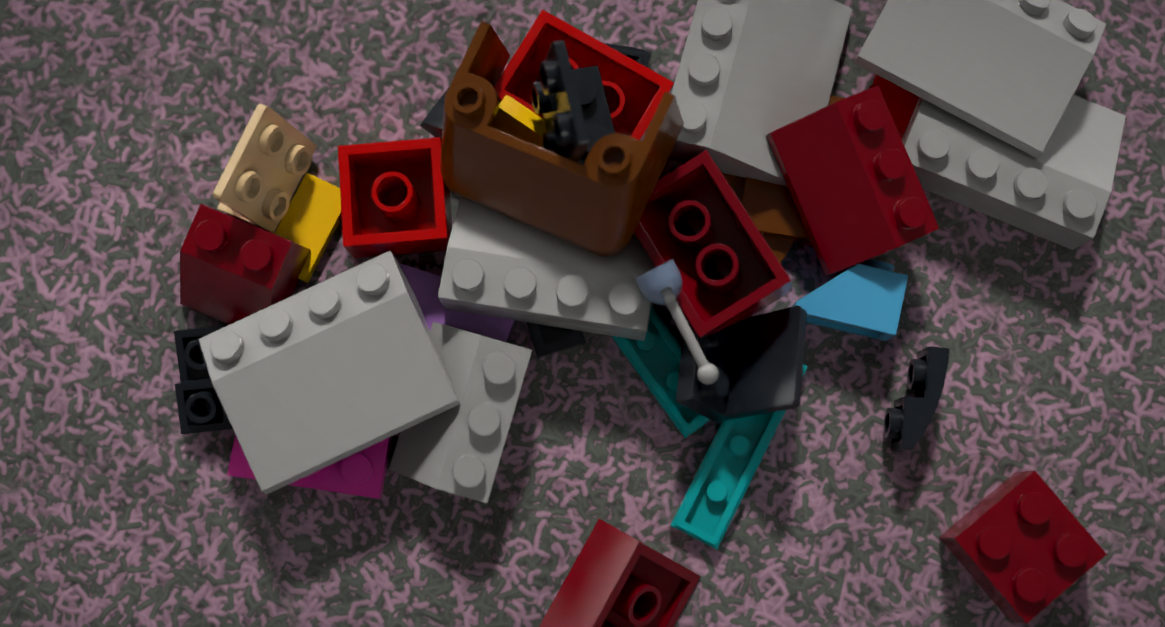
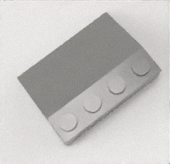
[668,0,852,187]
[854,0,1106,159]
[902,95,1126,250]
[438,198,655,341]
[199,251,460,495]

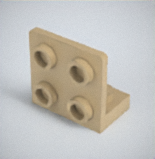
[213,104,317,234]

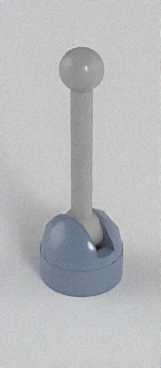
[635,259,719,384]

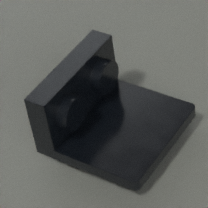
[530,40,615,165]
[676,306,807,422]

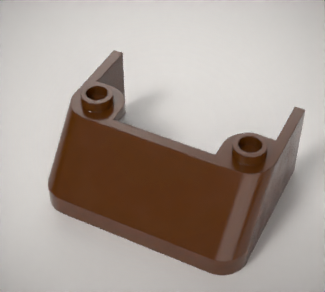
[440,21,684,257]

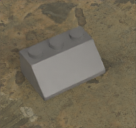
[389,322,532,503]

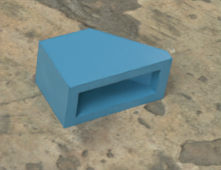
[791,260,908,341]

